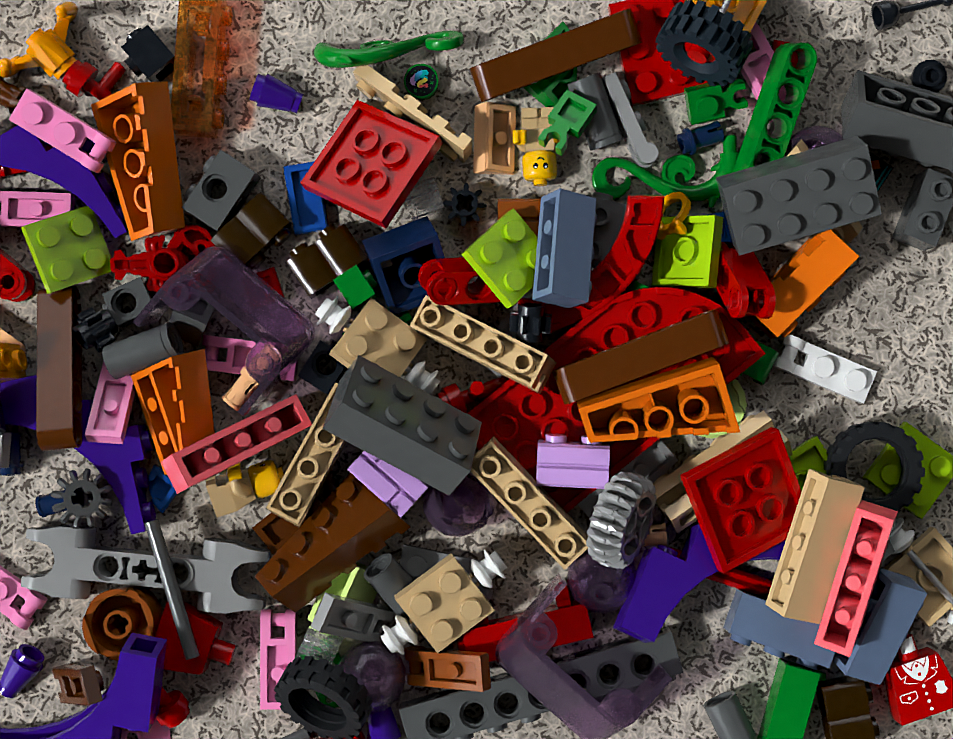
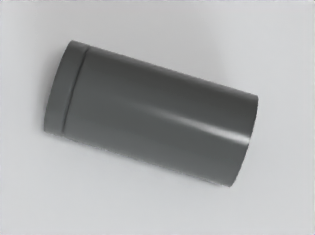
[567,72,623,151]
[102,322,184,379]
[364,553,414,621]
[703,690,758,739]

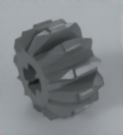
[51,468,113,529]

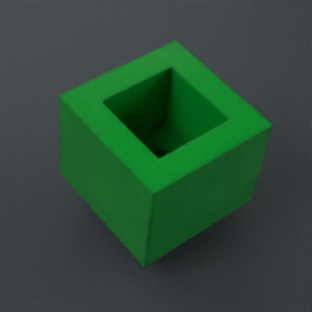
[333,265,379,311]

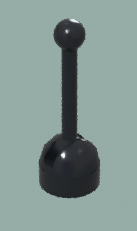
[871,0,953,30]

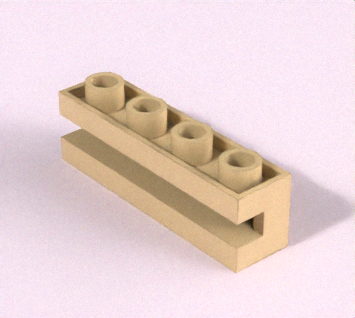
[410,295,556,394]
[266,382,347,527]
[653,410,793,534]
[471,436,588,570]
[765,469,865,624]

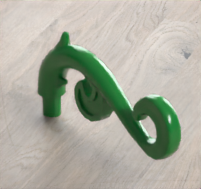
[314,31,464,68]
[592,135,739,208]

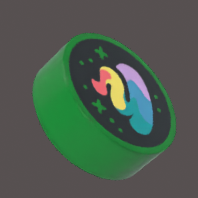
[404,64,439,101]

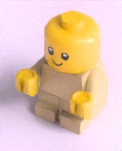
[513,107,559,186]
[206,460,284,518]

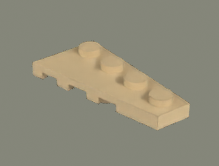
[353,65,472,163]

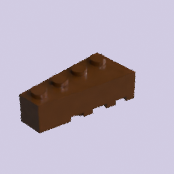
[254,473,411,612]

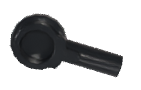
[911,60,947,93]

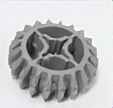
[586,471,657,569]

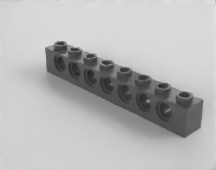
[399,626,684,739]

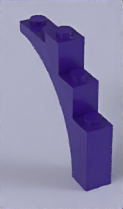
[0,125,129,238]
[0,375,156,534]
[613,524,786,643]
[0,633,167,739]

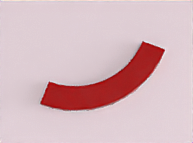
[518,195,665,331]

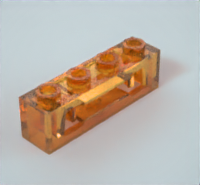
[171,0,233,139]

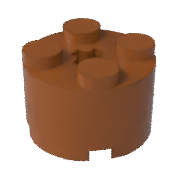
[82,584,163,661]

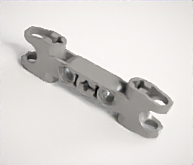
[21,524,271,614]

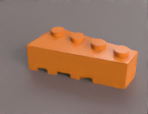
[91,81,185,241]
[577,357,740,443]

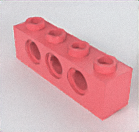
[161,394,312,494]
[814,500,898,657]

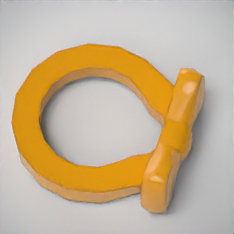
[657,191,691,240]

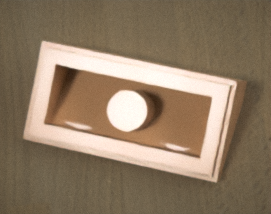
[473,102,516,175]

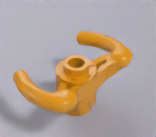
[0,1,78,80]

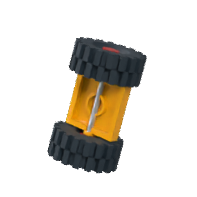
[655,0,767,86]

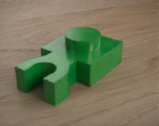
[684,78,748,125]
[538,89,597,156]

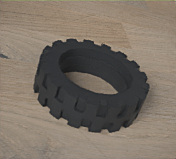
[824,422,925,512]
[274,656,372,739]

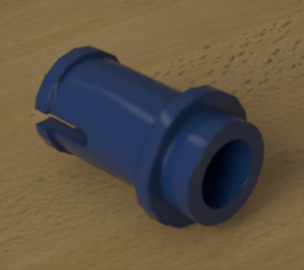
[677,121,724,155]
[0,432,24,476]
[35,490,84,518]

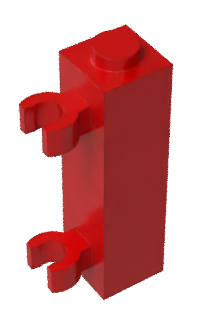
[457,578,594,662]

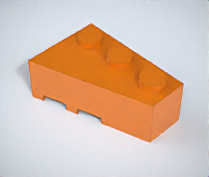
[746,229,860,339]
[131,349,215,475]

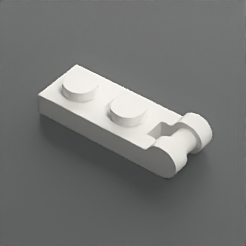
[773,334,877,404]

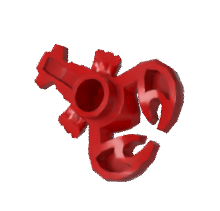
[110,225,217,298]

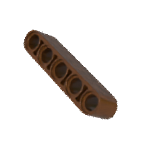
[469,8,642,102]
[36,285,83,452]
[552,308,730,404]

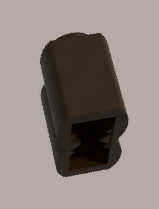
[211,192,293,272]
[286,223,369,299]
[816,676,880,739]

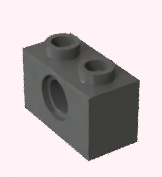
[182,150,261,231]
[891,168,953,251]

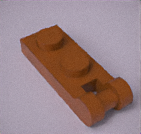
[404,646,491,692]

